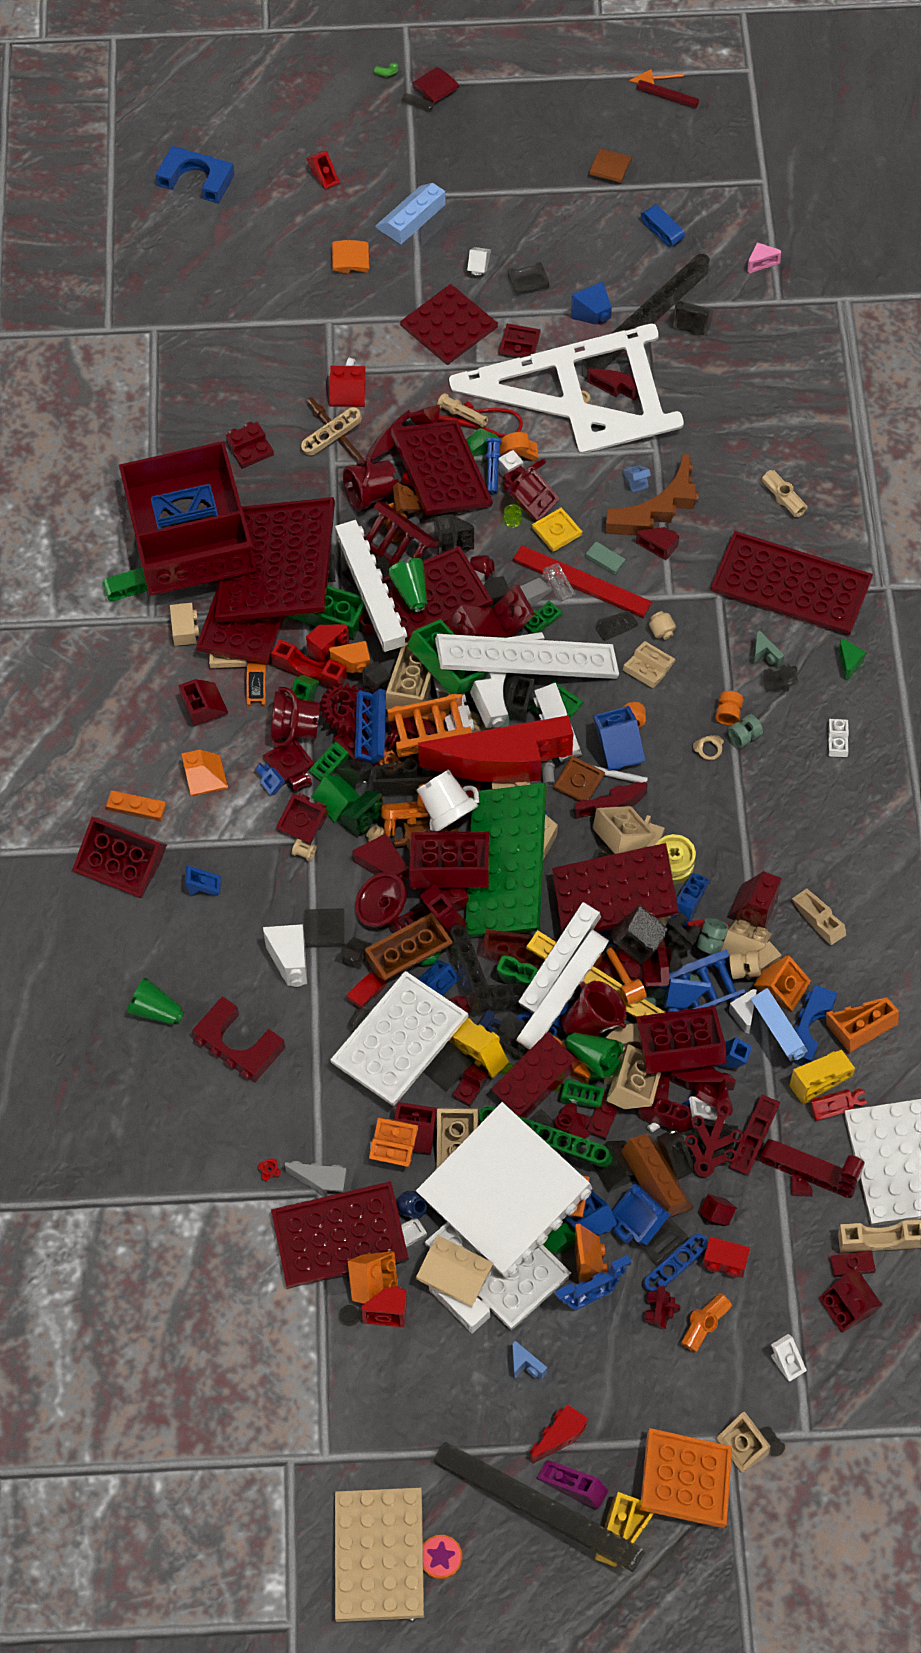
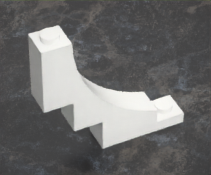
[470,632,544,728]

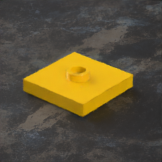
[532,507,583,552]

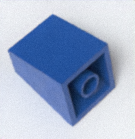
[593,706,645,770]

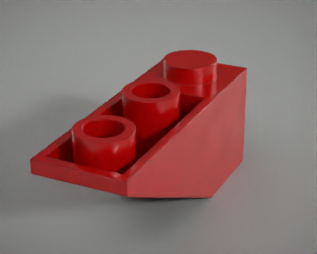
[530,1404,588,1464]

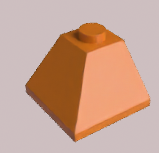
[329,641,371,673]
[181,750,228,797]
[754,955,811,1011]

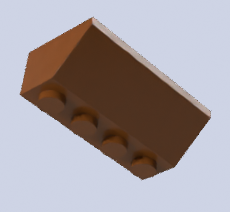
[365,913,453,981]
[621,1134,694,1217]

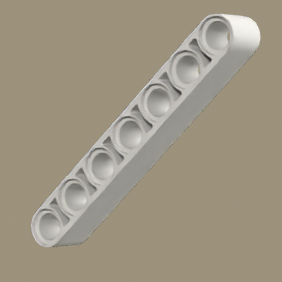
[516,930,609,1050]

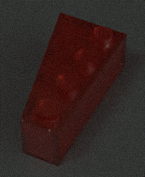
[483,929,559,971]

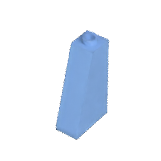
[750,988,808,1062]

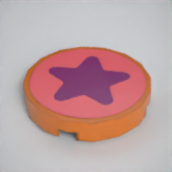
[423,1535,462,1580]

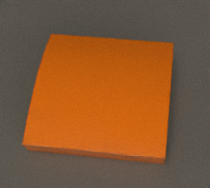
[332,240,369,274]
[369,1117,419,1167]

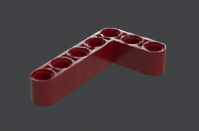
[759,1139,865,1198]

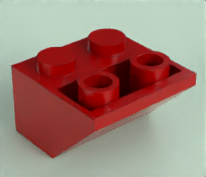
[306,624,349,662]

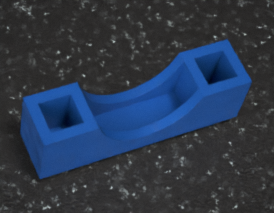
[787,985,837,1066]

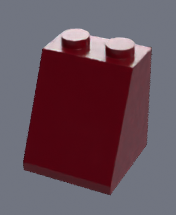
[728,871,782,928]

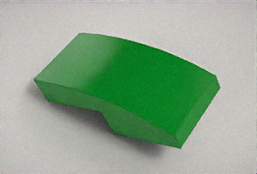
[524,600,563,634]

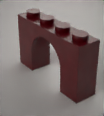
[192,996,285,1083]

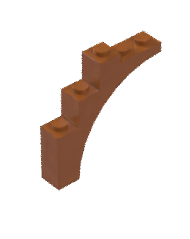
[606,454,699,536]

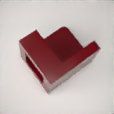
[699,1194,737,1226]

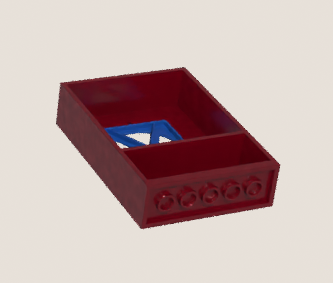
[119,441,257,596]

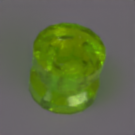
[504,504,522,527]

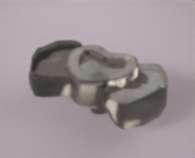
[759,1427,785,1457]

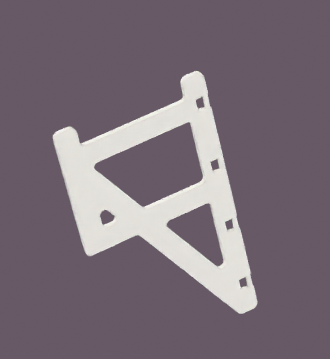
[449,324,684,454]

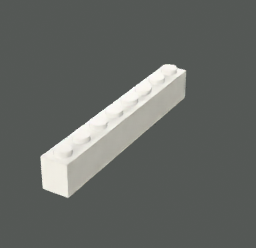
[335,520,407,652]

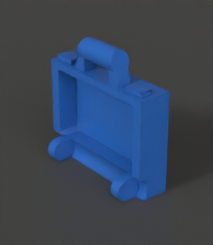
[612,1183,671,1245]

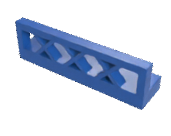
[355,689,386,764]
[418,960,460,995]

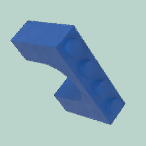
[155,146,235,204]

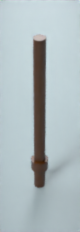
[307,397,363,462]

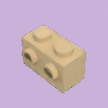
[170,603,199,646]

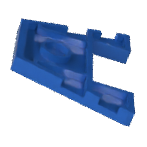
[555,1255,632,1311]

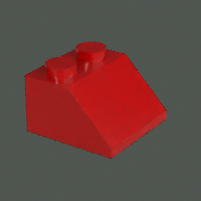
[330,365,366,407]
[361,1286,407,1328]

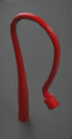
[438,401,523,437]

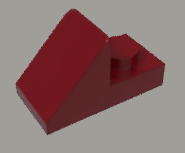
[453,1065,490,1107]
[695,1079,733,1114]

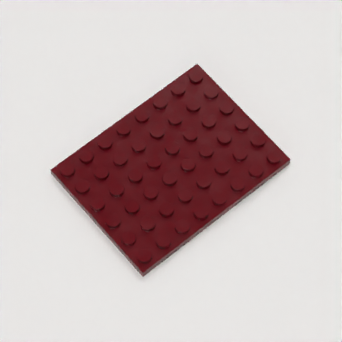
[215,497,335,622]

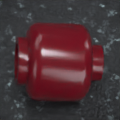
[470,555,495,579]

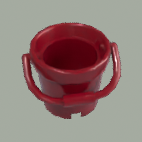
[343,457,399,512]
[270,686,320,747]
[561,981,627,1036]

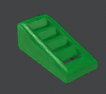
[309,742,349,782]
[560,1079,605,1108]

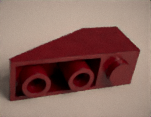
[420,884,467,937]
[670,1065,736,1090]

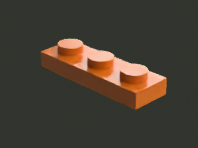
[106,790,167,822]

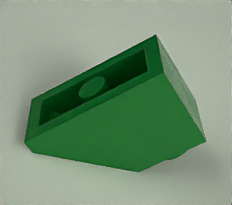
[290,675,320,701]

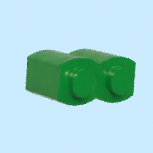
[497,956,538,990]

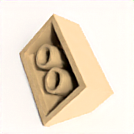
[593,806,656,854]
[606,1044,661,1109]
[416,1235,494,1307]

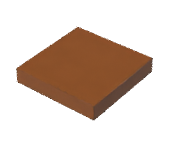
[553,756,605,801]

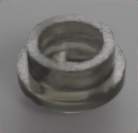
[339,1305,360,1326]

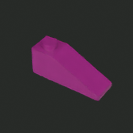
[537,1460,609,1509]

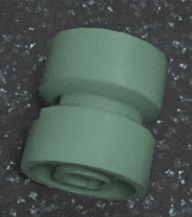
[727,714,763,748]
[696,918,729,954]

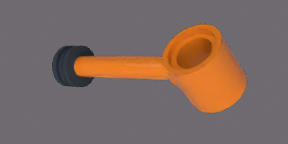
[602,939,647,1005]

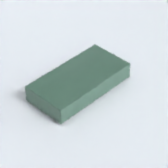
[586,542,626,575]

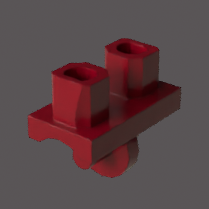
[645,1286,680,1329]

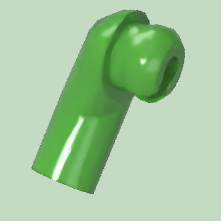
[374,62,399,77]

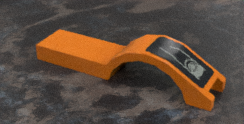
[247,661,267,707]

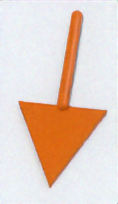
[629,69,684,84]

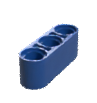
[641,204,685,247]

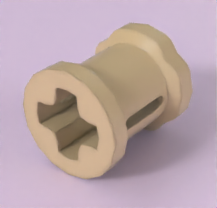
[292,839,317,862]

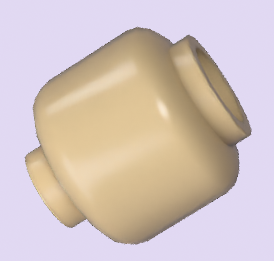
[649,611,676,640]

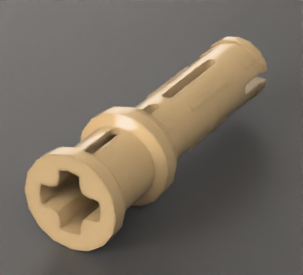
[437,393,488,427]

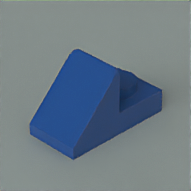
[185,865,221,896]

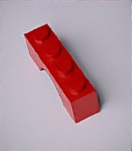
[271,639,347,689]

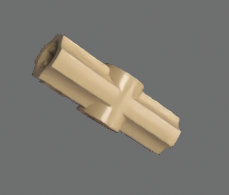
[762,470,808,517]

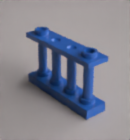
[654,949,746,1009]

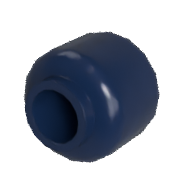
[397,1191,428,1219]

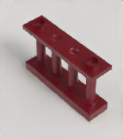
[363,501,439,565]

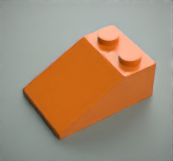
[574,1224,608,1283]

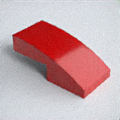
[347,972,387,1009]

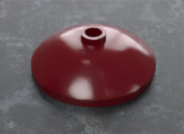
[355,872,407,928]

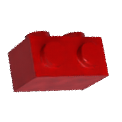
[703,1237,750,1278]

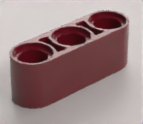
[637,1096,693,1132]

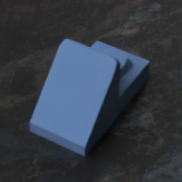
[623,465,651,492]
[512,1341,547,1380]

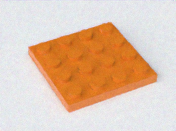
[640,1428,732,1528]

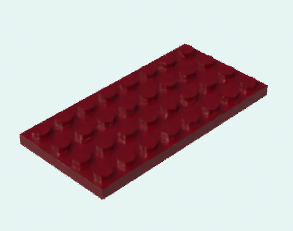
[710,531,873,635]

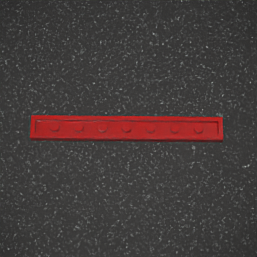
[513,545,652,618]

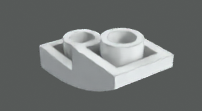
[828,719,849,757]

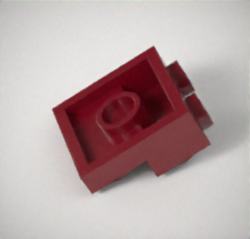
[226,421,274,469]
[276,793,329,845]

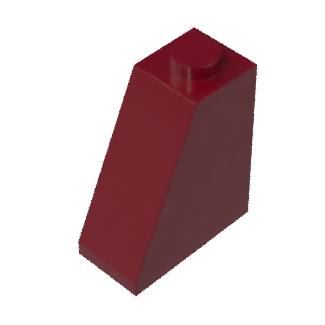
[352,833,409,882]

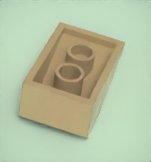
[437,1107,479,1168]

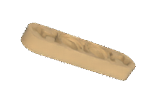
[301,407,362,456]

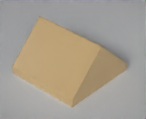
[716,1412,771,1473]

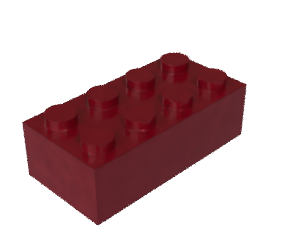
[492,1032,580,1119]

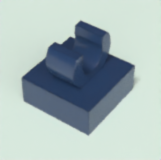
[480,1010,501,1033]

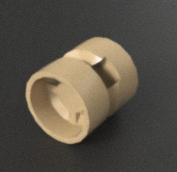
[730,951,761,979]

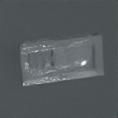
[542,563,575,602]

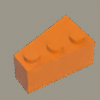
[826,997,899,1053]

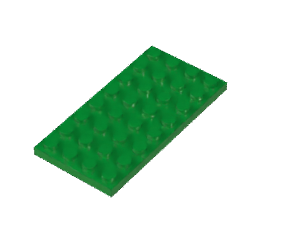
[465,783,547,938]

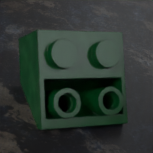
[340,791,383,838]

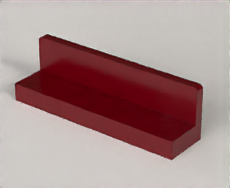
[640,934,669,986]

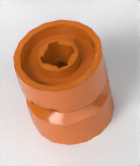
[715,691,744,726]

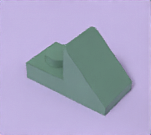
[754,631,785,669]

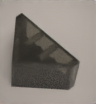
[335,759,373,790]

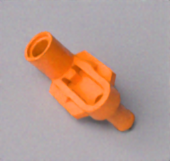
[381,784,430,836]

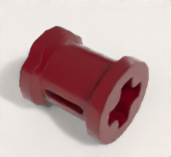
[288,770,312,793]

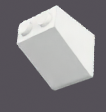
[263,924,307,987]

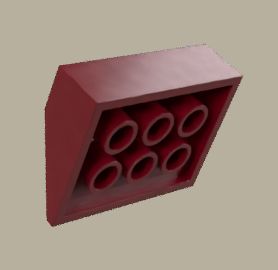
[72,816,167,898]
[410,831,489,888]
[636,1006,727,1074]

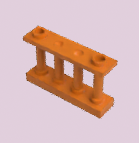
[387,694,472,758]

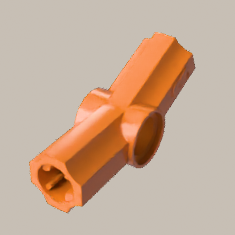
[681,1293,732,1353]

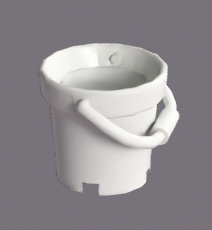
[417,770,479,832]

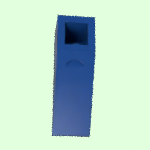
[670,873,710,927]

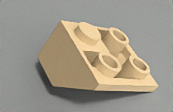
[721,920,772,955]

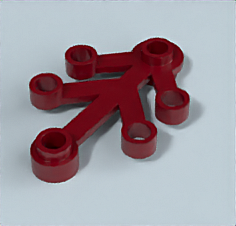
[685,1100,743,1177]

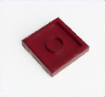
[263,738,315,786]

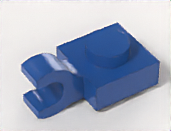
[255,763,285,795]

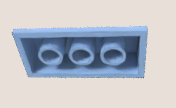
[376,183,446,244]

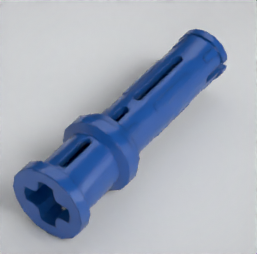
[486,438,502,494]

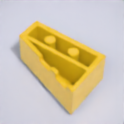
[447,1018,509,1078]
[789,1049,855,1105]
[595,1492,654,1567]

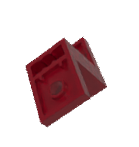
[445,585,535,638]

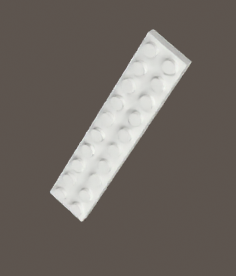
[435,634,619,679]

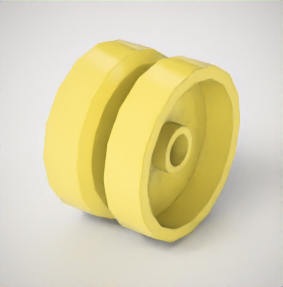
[656,834,696,884]

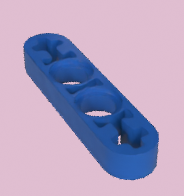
[644,1234,708,1293]

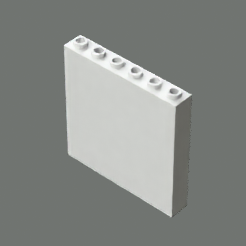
[416,1102,592,1278]

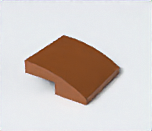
[589,148,632,182]

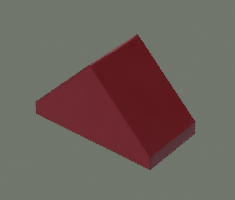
[409,405,440,425]

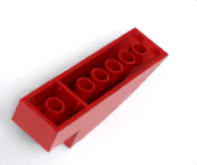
[418,715,574,783]

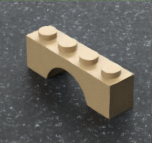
[838,1220,921,1253]

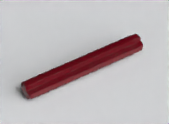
[637,80,699,108]

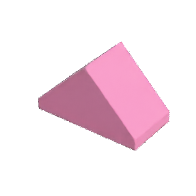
[748,242,782,273]

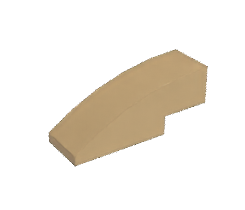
[792,889,846,945]

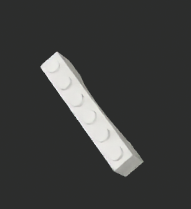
[519,902,601,1014]

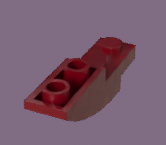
[574,781,647,819]

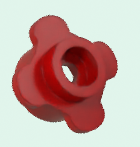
[258,1158,281,1181]

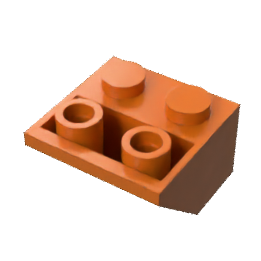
[348,1251,398,1303]

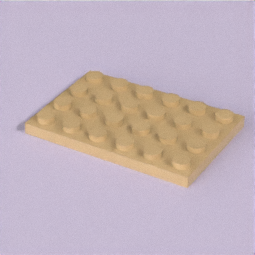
[335,1488,424,1622]

